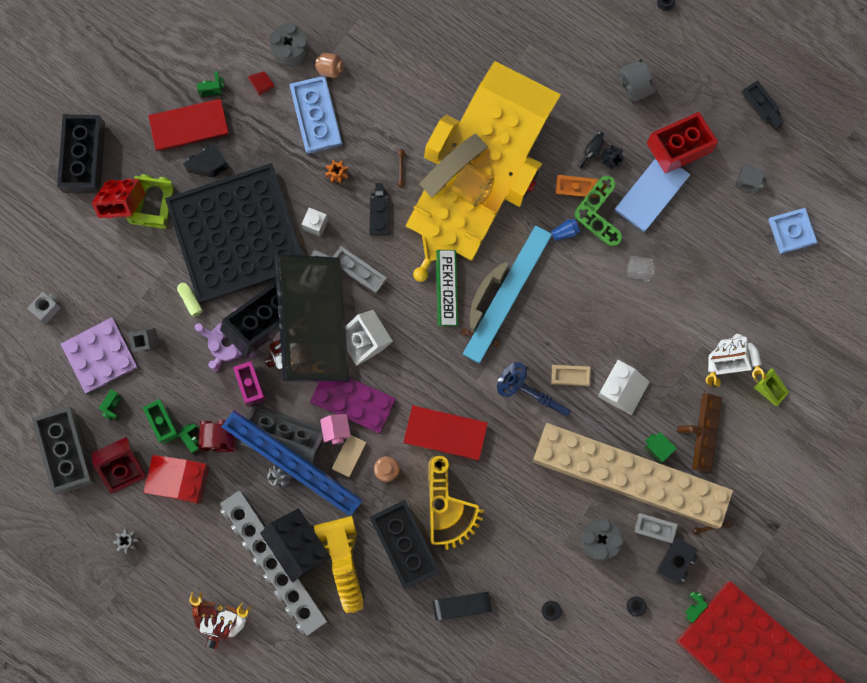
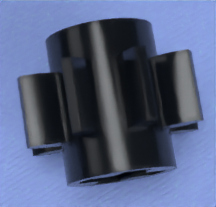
[600,145,624,170]

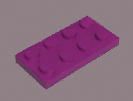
[310,368,396,434]

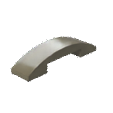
[419,133,488,198]
[470,262,509,334]

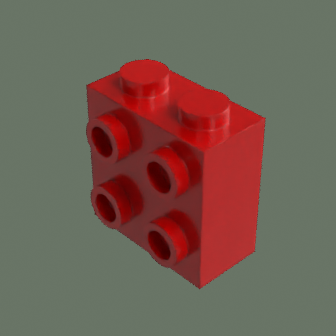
[91,178,146,219]

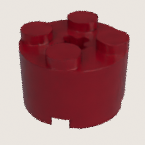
[199,420,238,453]

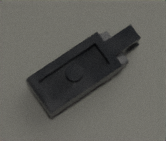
[741,80,784,130]
[369,183,389,236]

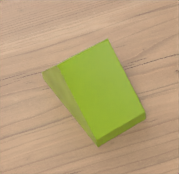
[753,368,789,406]

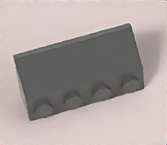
[238,405,324,464]

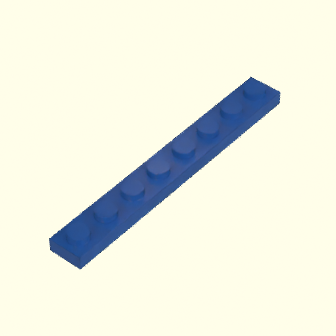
[222,410,362,516]

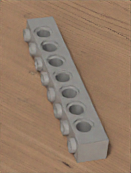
[220,490,328,636]

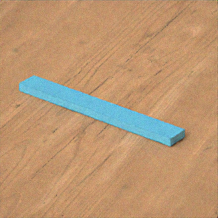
[463,225,552,364]

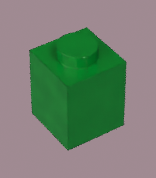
[644,432,677,464]

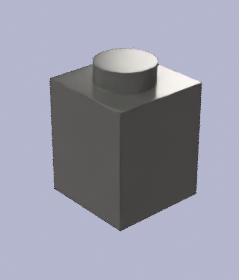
[129,328,160,352]

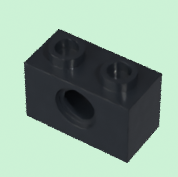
[655,537,698,585]

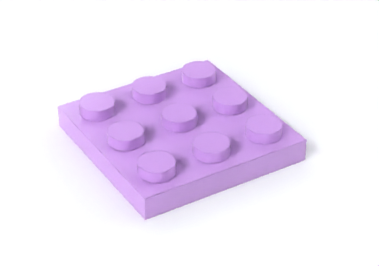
[61,317,138,394]

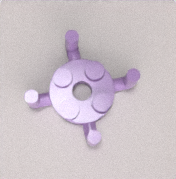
[195,309,257,372]

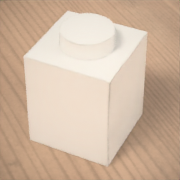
[301,208,328,237]

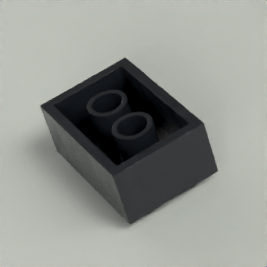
[260,508,331,583]

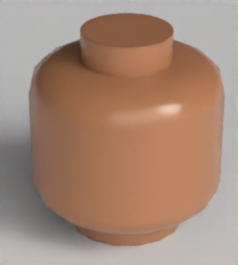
[315,53,344,78]
[374,456,399,483]

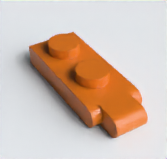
[555,175,607,199]

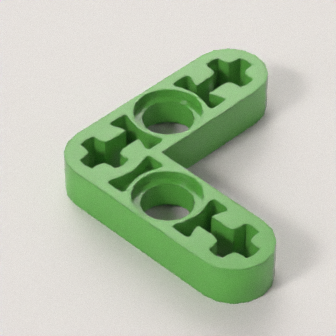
[574,176,622,246]

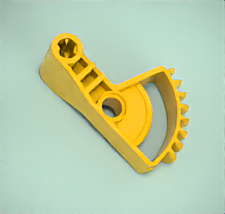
[428,456,485,550]
[314,516,364,613]

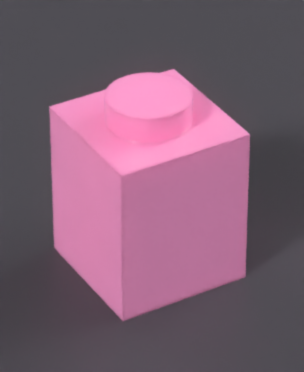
[320,414,351,445]

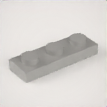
[333,246,387,294]

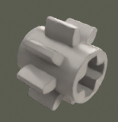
[267,465,292,489]
[113,529,139,554]

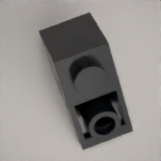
[183,144,229,177]

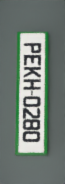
[436,250,458,326]

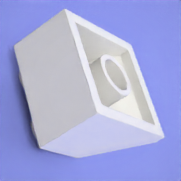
[345,310,393,366]
[598,360,650,415]

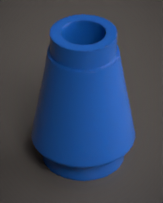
[551,219,580,241]

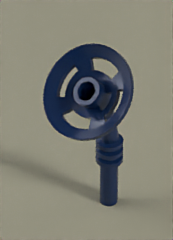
[497,362,571,417]

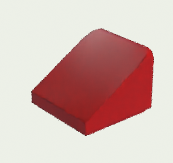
[248,71,274,96]

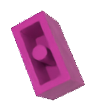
[233,361,266,407]

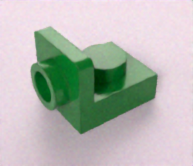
[197,71,225,98]
[98,389,121,421]
[178,423,200,456]
[684,592,708,624]

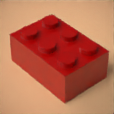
[646,112,718,174]

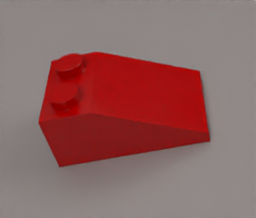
[143,455,209,505]

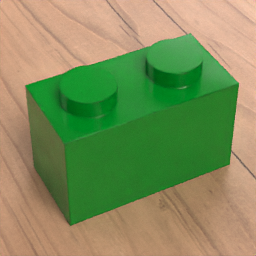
[142,399,180,445]

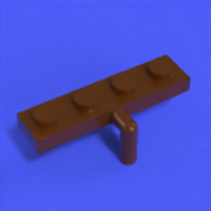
[677,393,722,473]

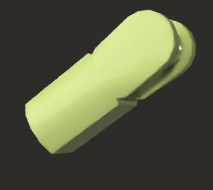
[177,283,203,317]

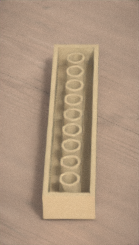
[532,423,733,529]

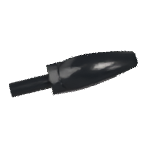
[578,131,604,168]

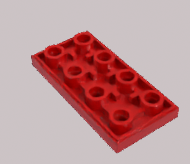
[148,99,229,152]
[403,405,488,461]

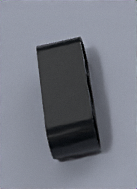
[432,592,492,621]

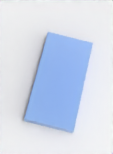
[289,76,343,154]
[614,158,690,233]

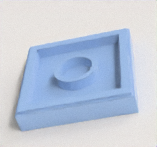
[768,208,818,254]

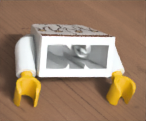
[706,334,766,387]

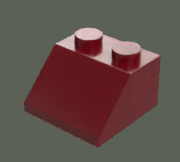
[91,437,146,494]

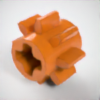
[325,160,348,184]

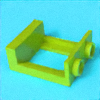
[126,174,175,229]

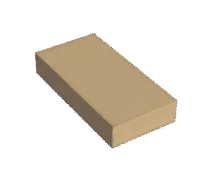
[551,365,591,387]
[332,435,367,478]

